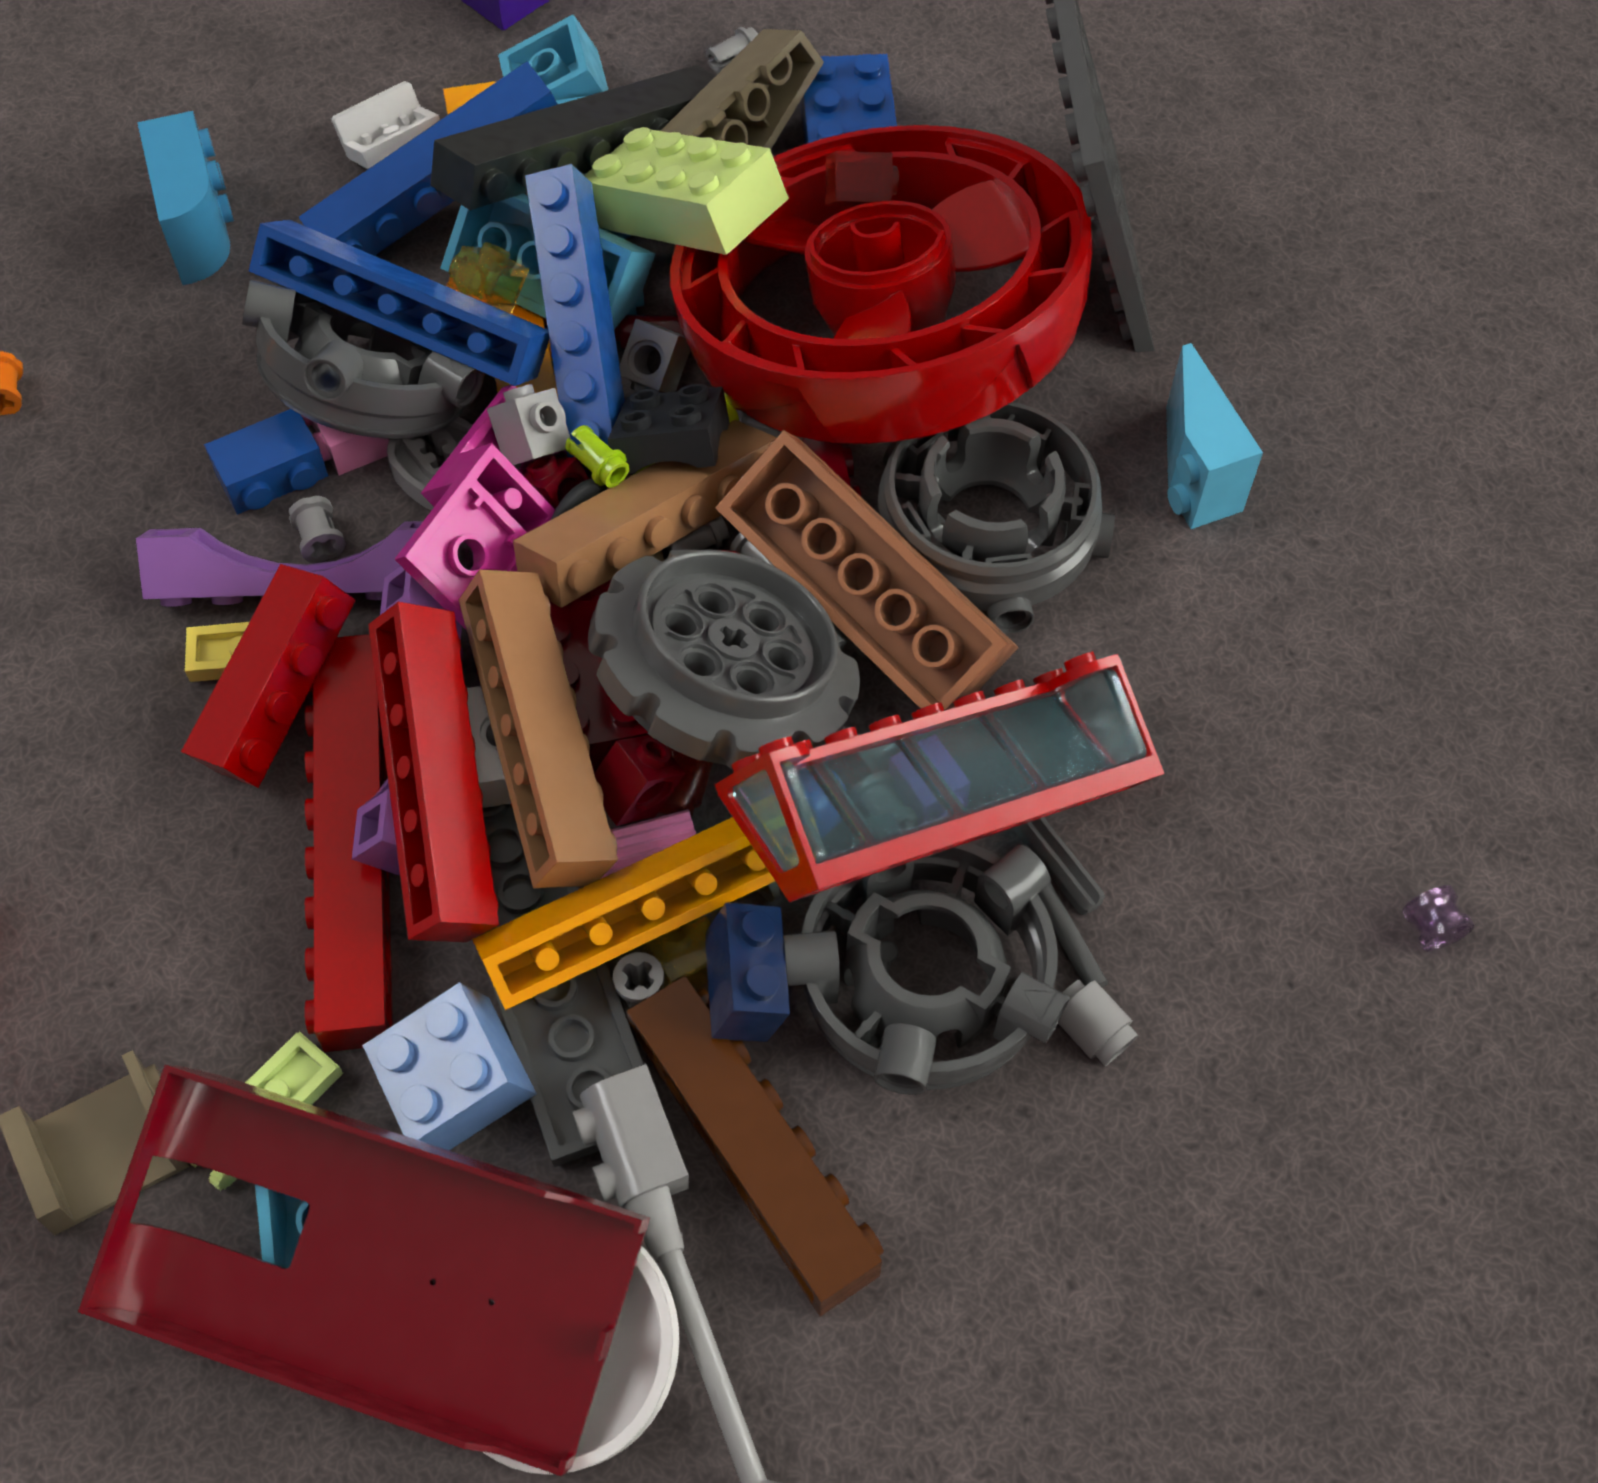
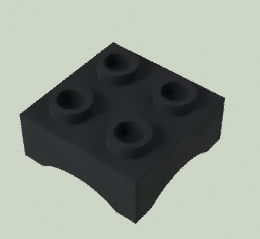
[608,384,730,475]

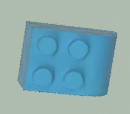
[137,111,234,285]

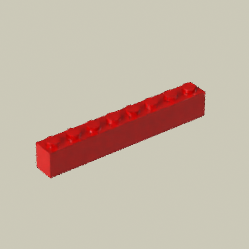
[305,634,393,1052]

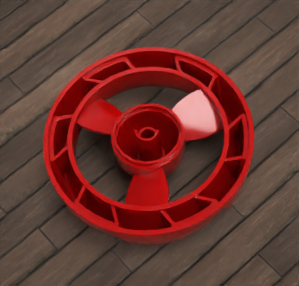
[670,125,1092,444]

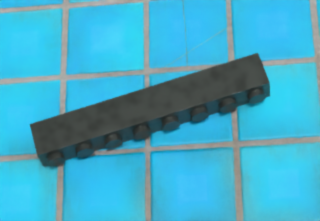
[430,65,716,210]

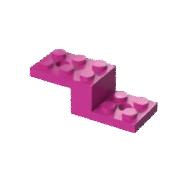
[394,385,567,631]

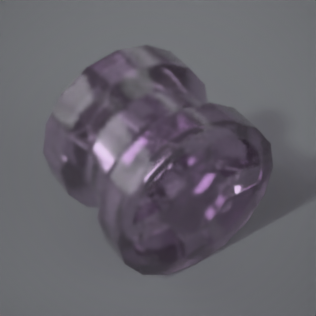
[1402,885,1475,952]

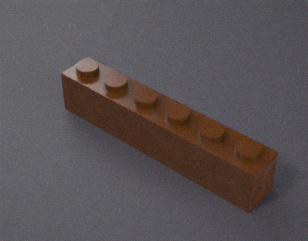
[626,976,884,1317]

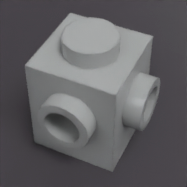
[487,384,571,465]

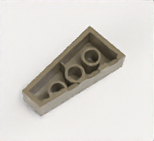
[661,29,824,150]

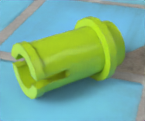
[565,425,629,488]

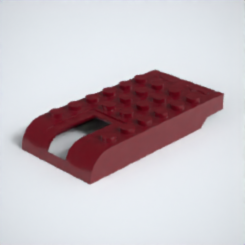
[78,1064,651,1477]

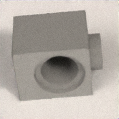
[620,319,690,392]

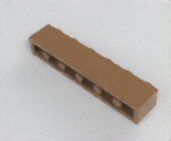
[513,420,777,608]
[459,569,618,888]

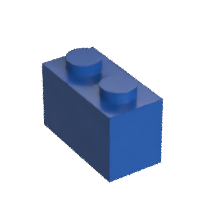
[204,409,328,515]

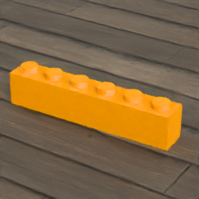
[472,797,819,1010]

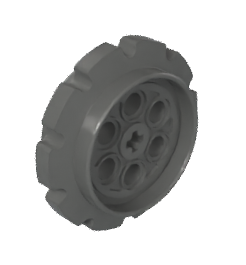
[588,550,860,768]

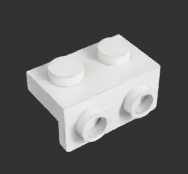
[332,81,440,169]

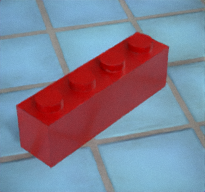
[181,564,356,788]

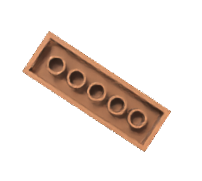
[715,430,1019,710]

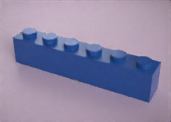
[299,61,558,256]
[525,164,625,476]
[249,220,549,386]

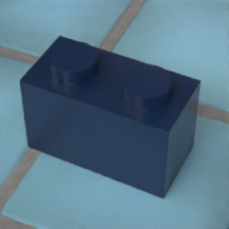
[705,902,790,1042]

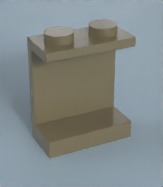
[0,1050,190,1235]

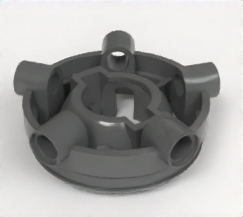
[242,280,484,439]
[877,402,1115,634]
[783,816,1070,1095]

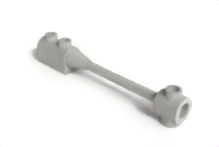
[572,1064,780,1483]

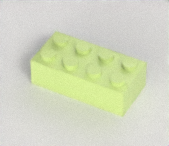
[584,127,789,255]

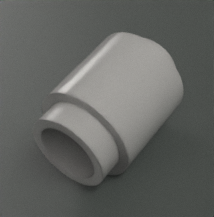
[1058,980,1139,1066]

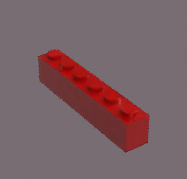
[368,601,499,943]

